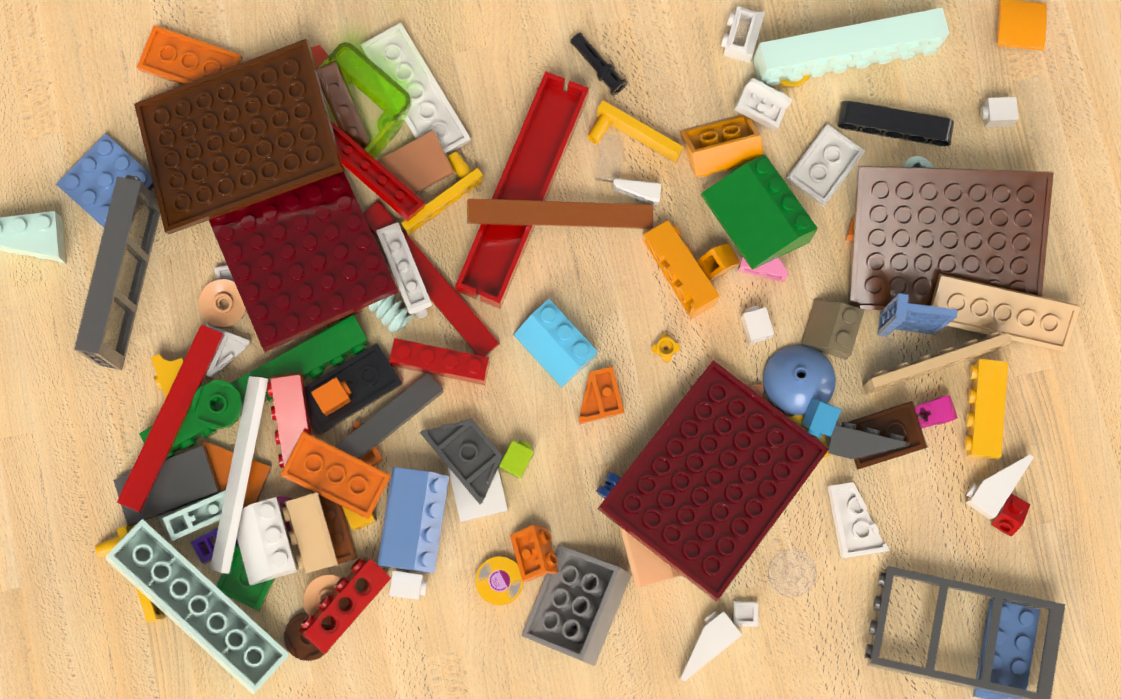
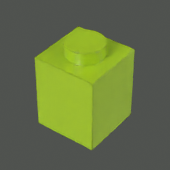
[499,440,534,479]

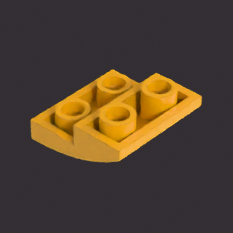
[996,0,1047,51]

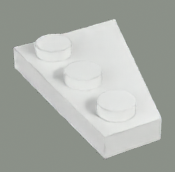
[828,482,890,559]

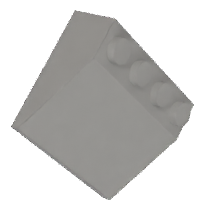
[521,545,632,666]

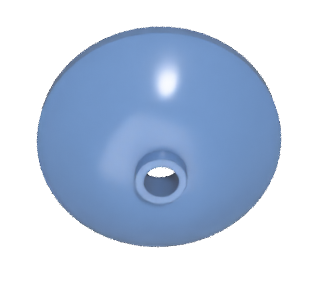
[763,345,836,415]

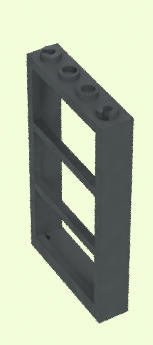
[864,566,1065,699]

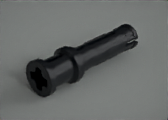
[570,32,628,96]

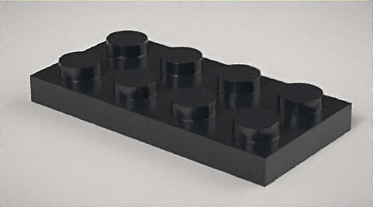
[305,343,403,435]

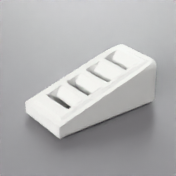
[613,179,661,206]

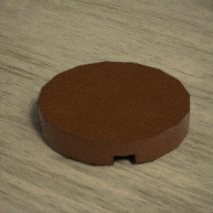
[284,612,331,661]

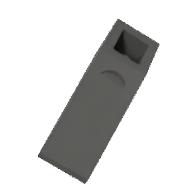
[828,421,910,459]

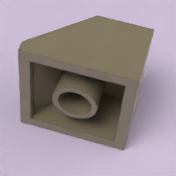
[801,300,864,360]

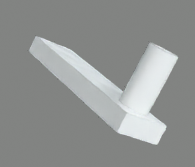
[376,222,432,318]

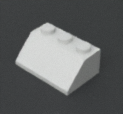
[237,497,298,586]

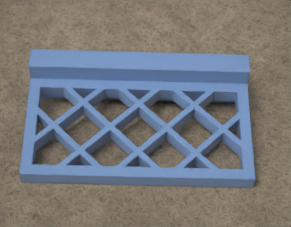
[878,293,958,337]

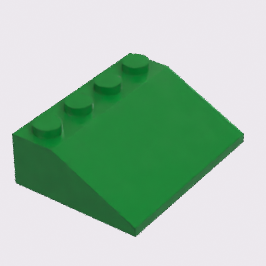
[701,154,818,270]

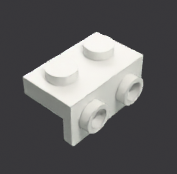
[734,78,792,131]

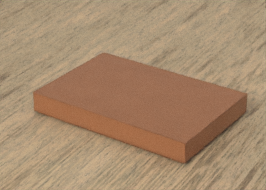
[377,130,455,194]

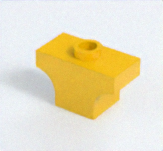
[150,354,184,397]

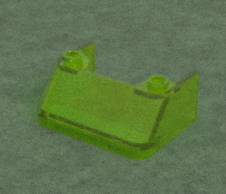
[319,42,412,159]

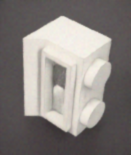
[721,6,765,63]

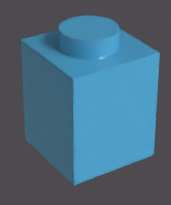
[801,398,842,438]

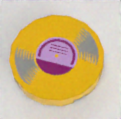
[475,556,524,606]

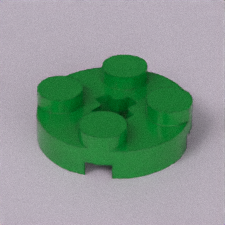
[192,380,243,430]

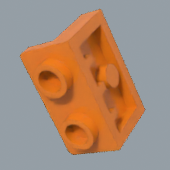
[510,525,559,582]

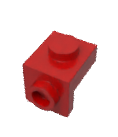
[991,493,1031,536]

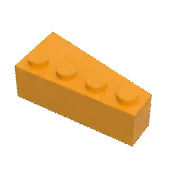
[642,220,720,319]

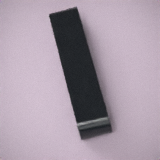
[837,101,954,146]

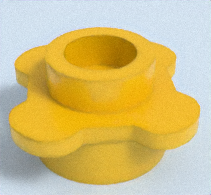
[652,334,680,363]

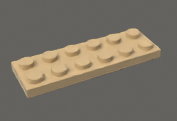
[930,274,1081,352]
[863,332,1012,395]

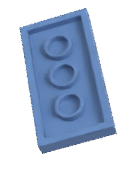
[973,599,1040,699]

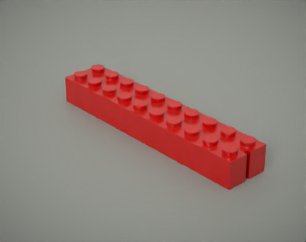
[455,71,589,309]

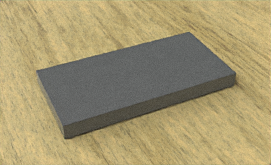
[113,445,220,526]

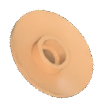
[199,279,246,327]
[303,575,348,624]

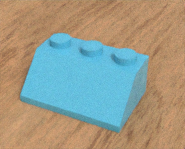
[514,299,598,388]

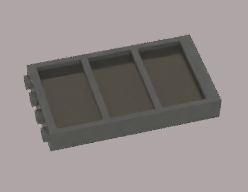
[74,175,160,370]

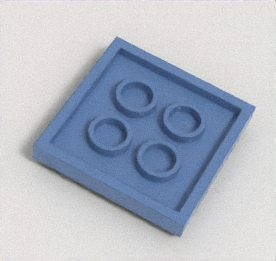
[56,133,154,228]

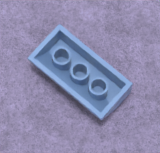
[377,467,449,573]

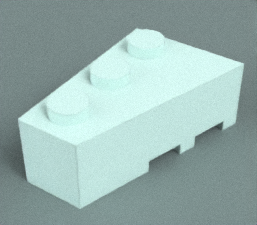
[0,211,66,264]

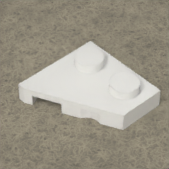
[206,324,251,378]

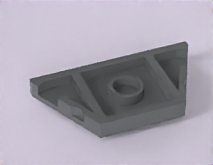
[420,419,503,505]

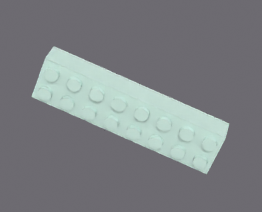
[753,7,950,86]
[106,519,290,694]

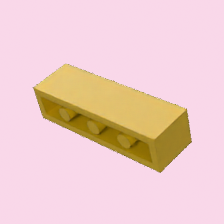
[964,359,1008,460]

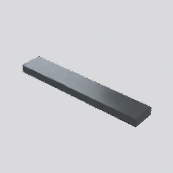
[335,373,444,459]

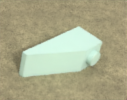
[158,490,226,541]

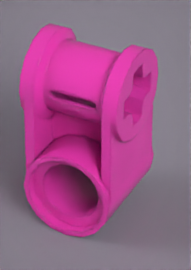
[915,395,958,428]

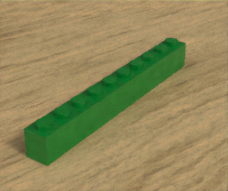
[139,315,370,459]

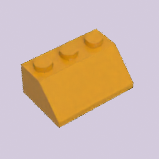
[680,115,763,177]

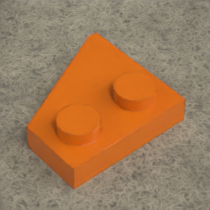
[578,366,625,425]

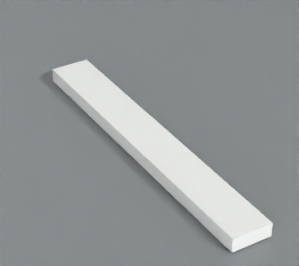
[210,376,268,574]

